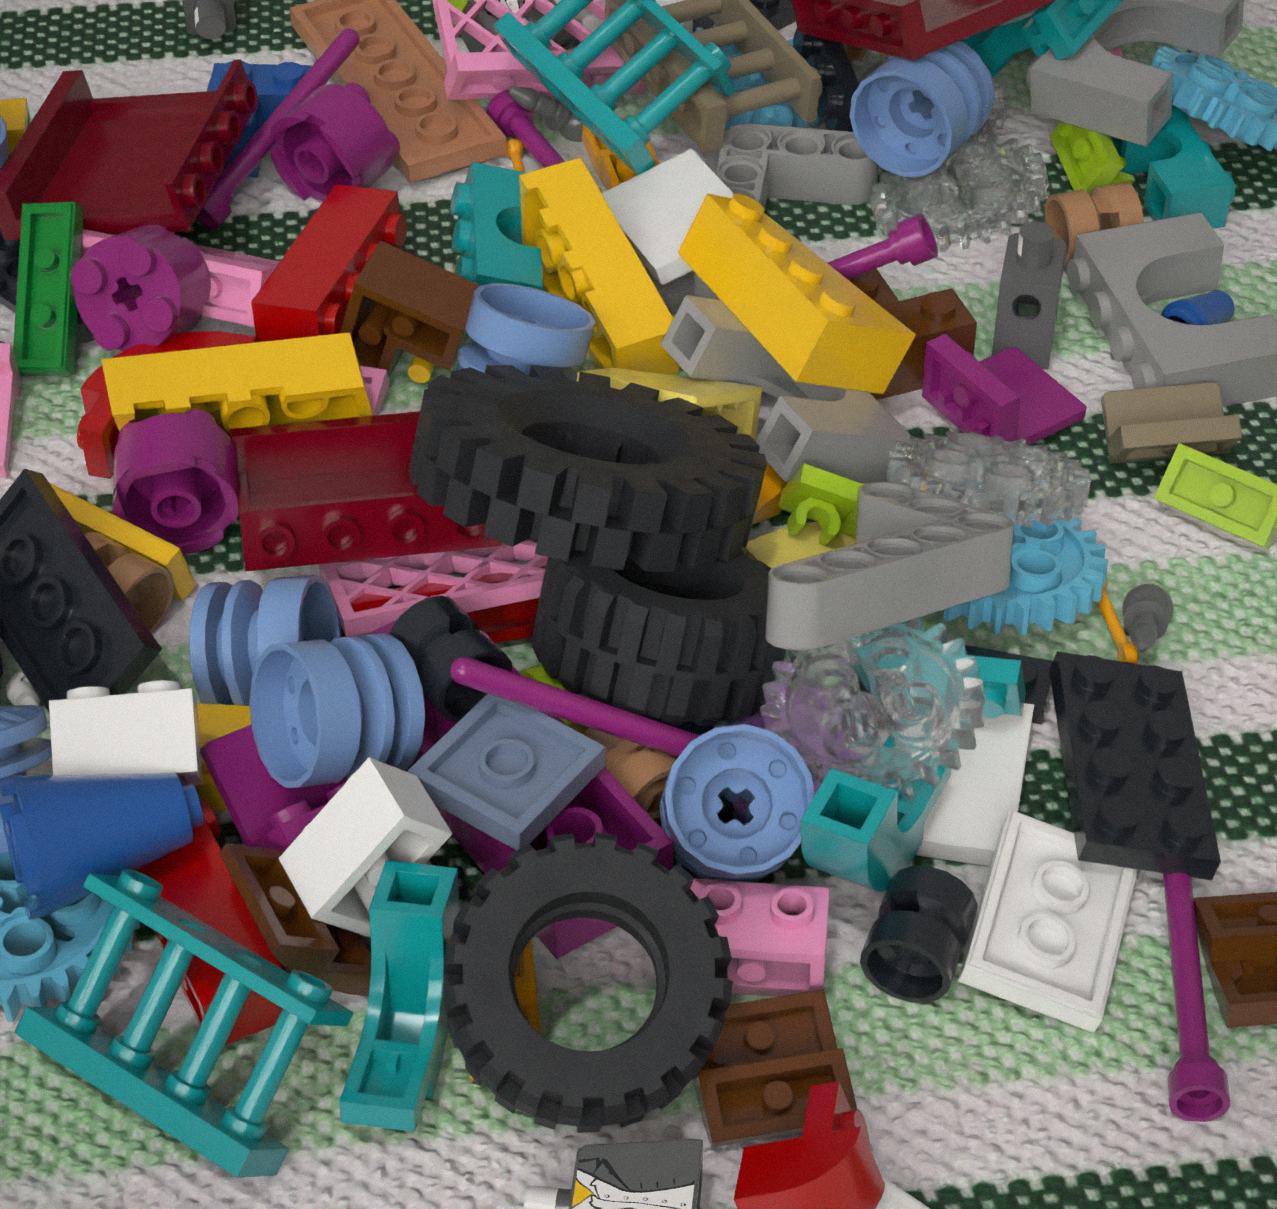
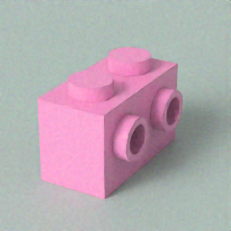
[690,878,830,997]

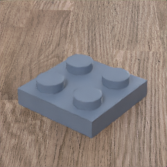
[407,694,606,851]

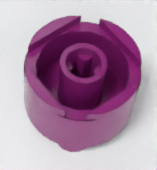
[269,82,400,201]
[70,225,211,351]
[112,409,239,554]

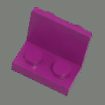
[922,334,1087,461]
[200,725,348,850]

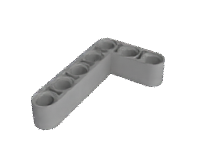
[693,123,878,300]
[765,482,1014,650]

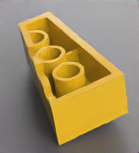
[519,157,679,375]
[677,193,916,394]
[101,332,373,438]

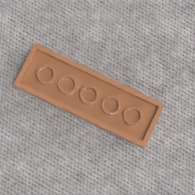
[289,0,507,183]

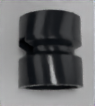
[389,595,512,723]
[860,866,978,1003]

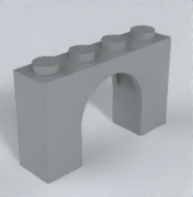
[1026,0,1244,147]
[1067,212,1277,407]
[660,295,918,484]

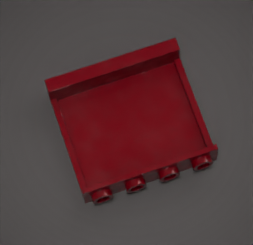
[791,0,1056,60]
[0,59,258,240]
[230,411,502,572]

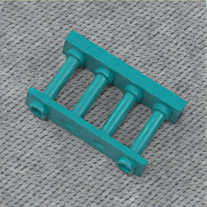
[493,0,736,175]
[14,869,354,1178]

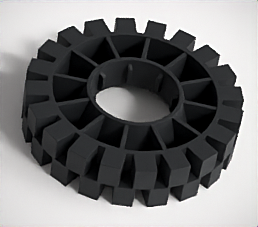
[408,365,767,572]

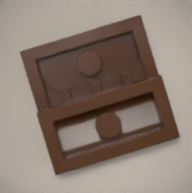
[219,843,371,997]
[1194,892,1277,1028]
[692,989,857,1148]

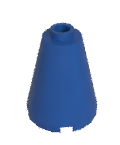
[0,773,203,920]

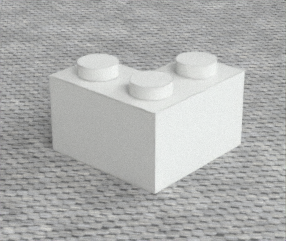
[49,680,203,786]
[278,757,452,937]

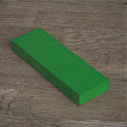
[13,202,84,376]

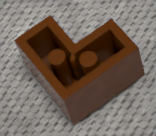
[340,241,481,377]
[848,268,977,400]

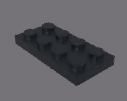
[0,469,162,714]
[1049,651,1221,881]

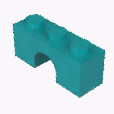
[1110,99,1235,229]
[450,162,543,290]

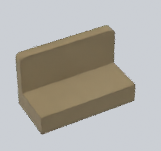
[1101,382,1242,464]

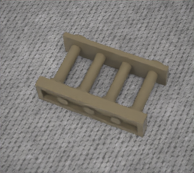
[604,0,822,153]

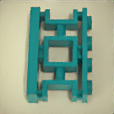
[961,0,1123,79]

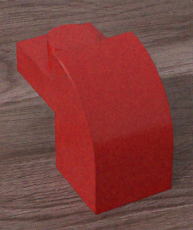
[734,1081,885,1209]

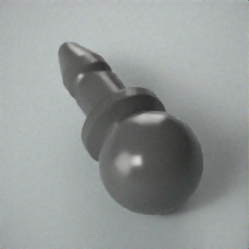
[508,86,584,142]
[1122,583,1174,652]

